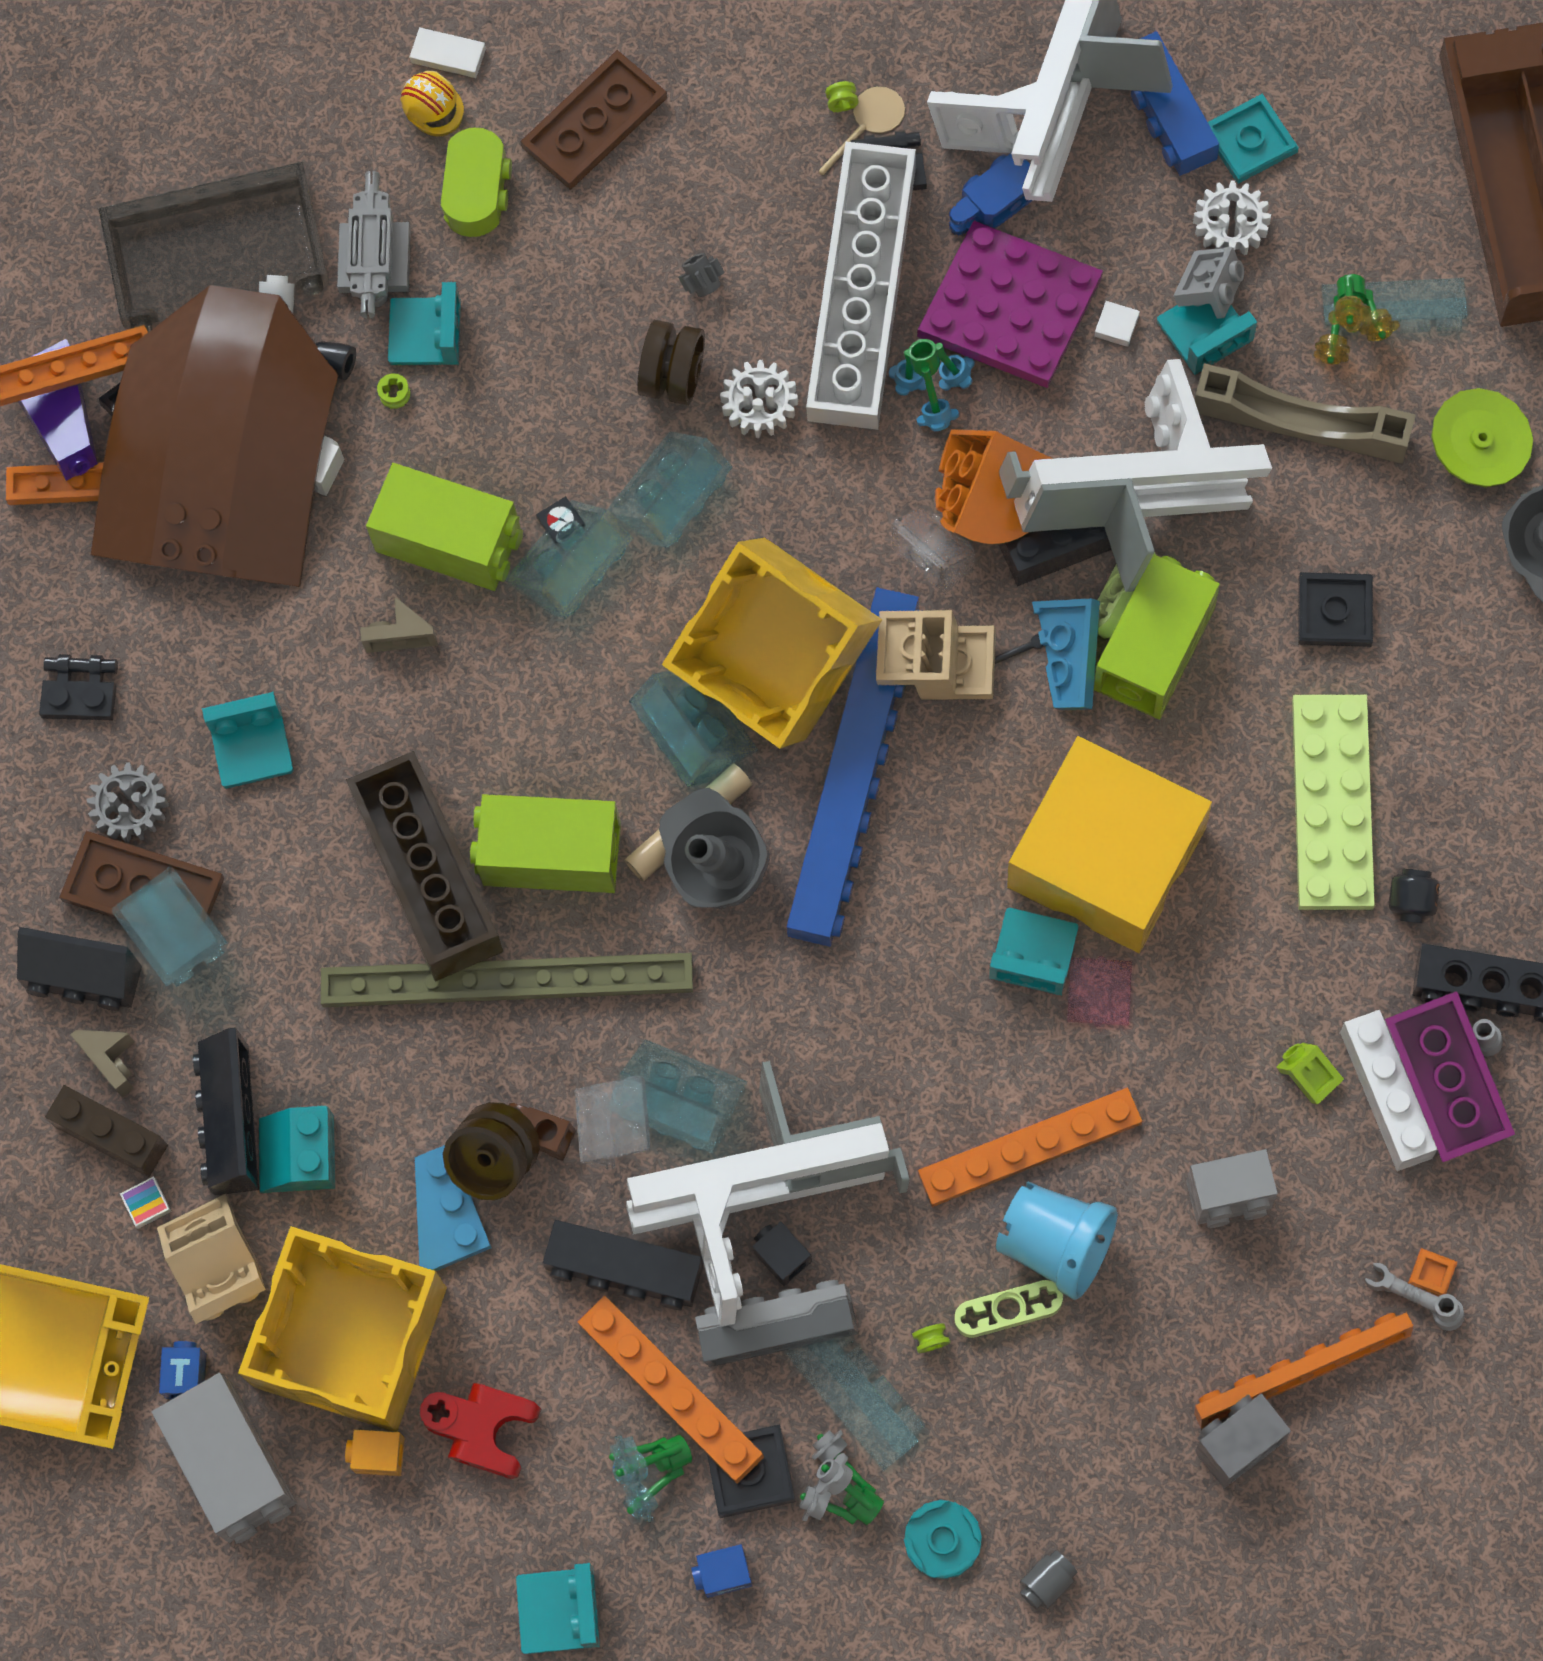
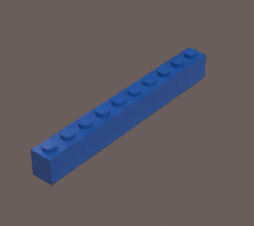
[786,587,923,947]

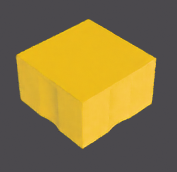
[662,537,882,749]
[1007,736,1212,954]
[238,1226,447,1432]

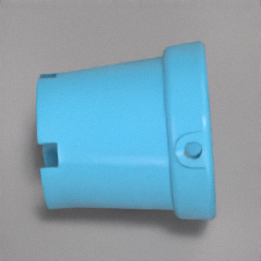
[996,1181,1118,1300]

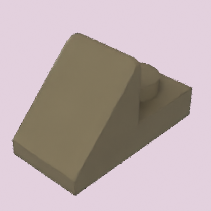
[360,598,438,653]
[70,1030,135,1098]

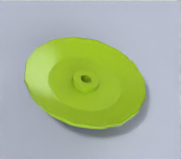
[1431,388,1533,487]

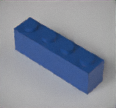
[1131,31,1219,176]

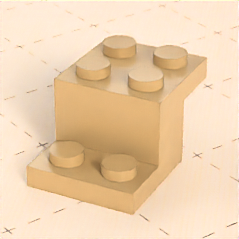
[876,610,996,700]
[157,1194,266,1324]

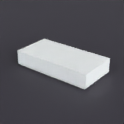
[409,27,486,78]

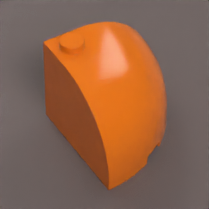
[935,429,1053,544]

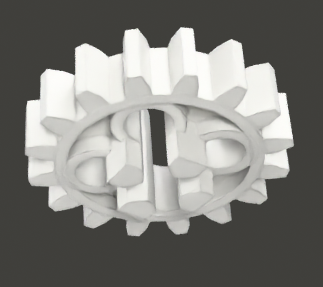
[1193,181,1271,255]
[720,360,798,438]

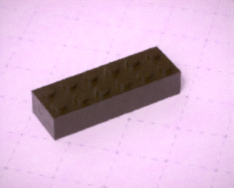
[346,751,503,982]

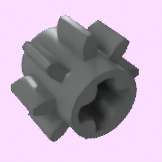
[678,253,725,297]

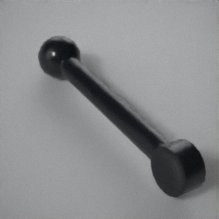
[995,634,1044,664]

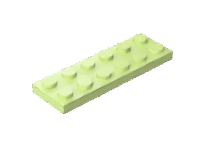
[1292,695,1375,910]

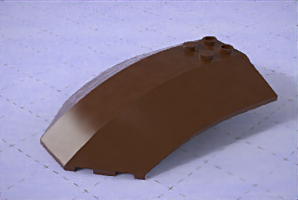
[91,285,339,587]

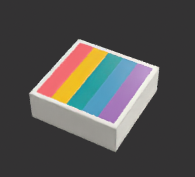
[120,1176,172,1229]

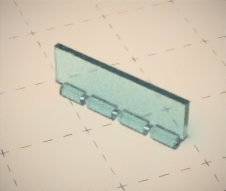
[1321,278,1468,336]
[785,1336,926,1471]

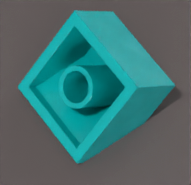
[259,1106,335,1193]

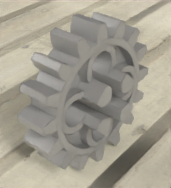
[87,762,169,843]

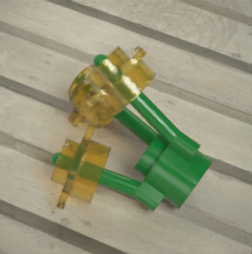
[1313,274,1400,365]

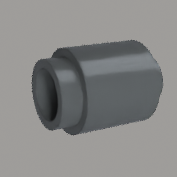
[1020,1550,1078,1609]

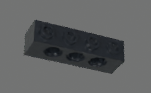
[1412,943,1543,1023]

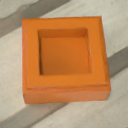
[1408,1248,1457,1297]

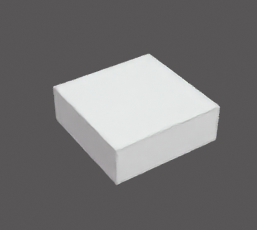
[1094,301,1140,347]

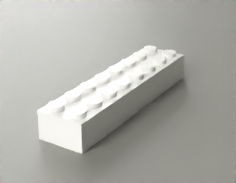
[806,141,916,430]

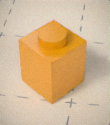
[345,1430,405,1476]

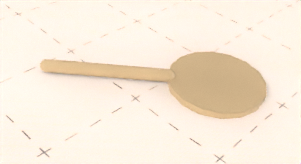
[819,86,905,175]

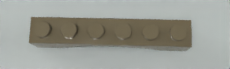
[1195,363,1416,464]

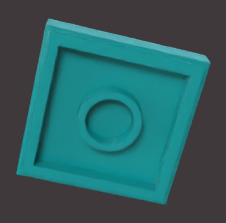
[1208,93,1299,184]

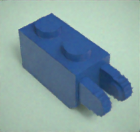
[949,152,1033,236]

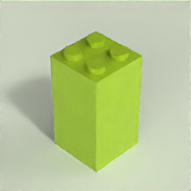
[366,462,523,591]
[1094,554,1220,720]
[470,794,621,893]

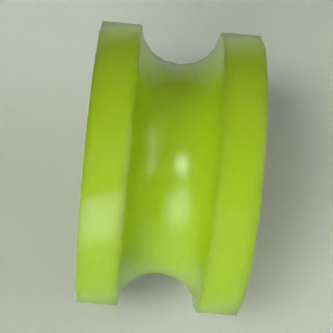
[825,81,859,112]
[377,373,411,409]
[912,1323,950,1353]

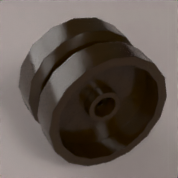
[637,319,705,406]
[443,1102,540,1201]

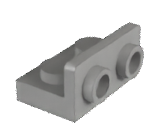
[1173,247,1244,319]

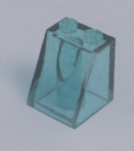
[110,866,228,987]

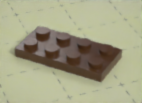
[520,50,667,190]
[59,831,224,945]

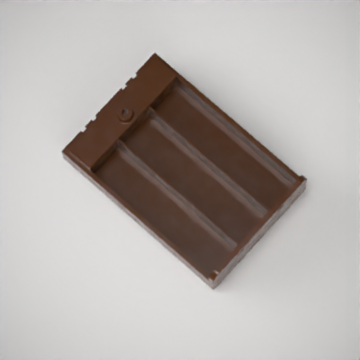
[1439,22,1543,327]

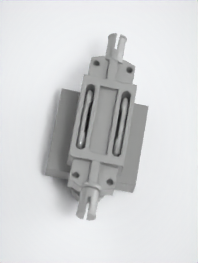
[337,171,411,318]

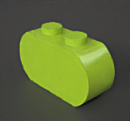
[440,128,512,237]

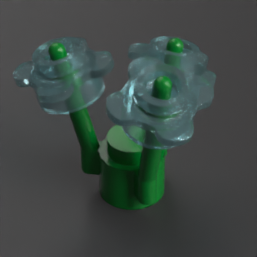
[609,1435,692,1523]

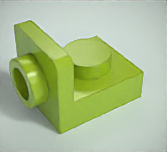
[1276,1043,1344,1105]

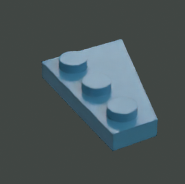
[1032,598,1100,710]
[415,1145,492,1271]

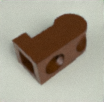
[509,1103,576,1161]

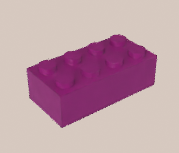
[1384,991,1515,1162]

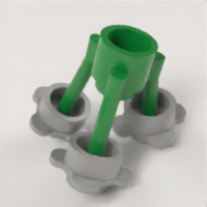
[799,1430,884,1525]

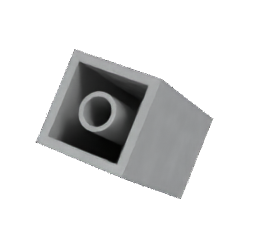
[151,1372,297,1544]

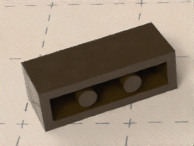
[45,1085,168,1177]

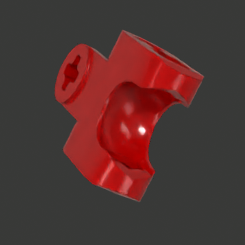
[419,1383,541,1479]

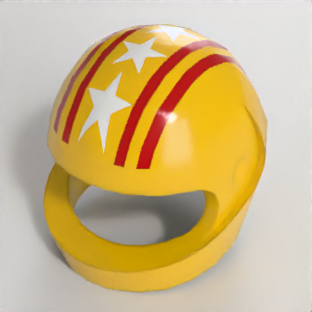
[400,71,464,137]

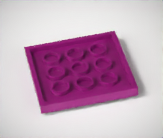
[917,221,1103,388]

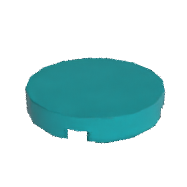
[904,1500,982,1579]

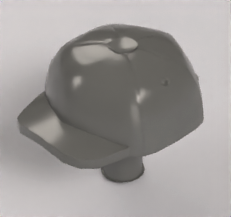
[1502,485,1543,603]
[659,788,770,909]

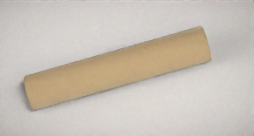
[624,763,752,882]

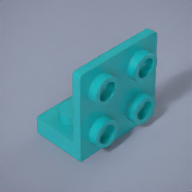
[388,282,461,365]
[1157,304,1257,375]
[202,692,294,789]
[989,908,1079,996]
[516,1563,600,1654]

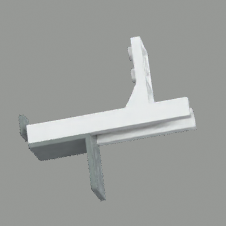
[927,0,1173,202]
[999,359,1272,592]
[626,1061,909,1327]

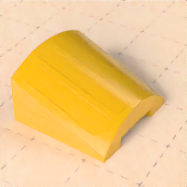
[0,1264,149,1449]

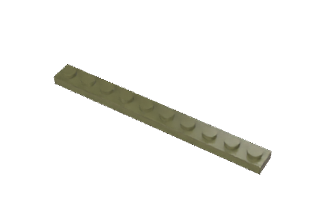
[321,953,693,1007]

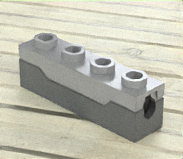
[695,1280,859,1367]

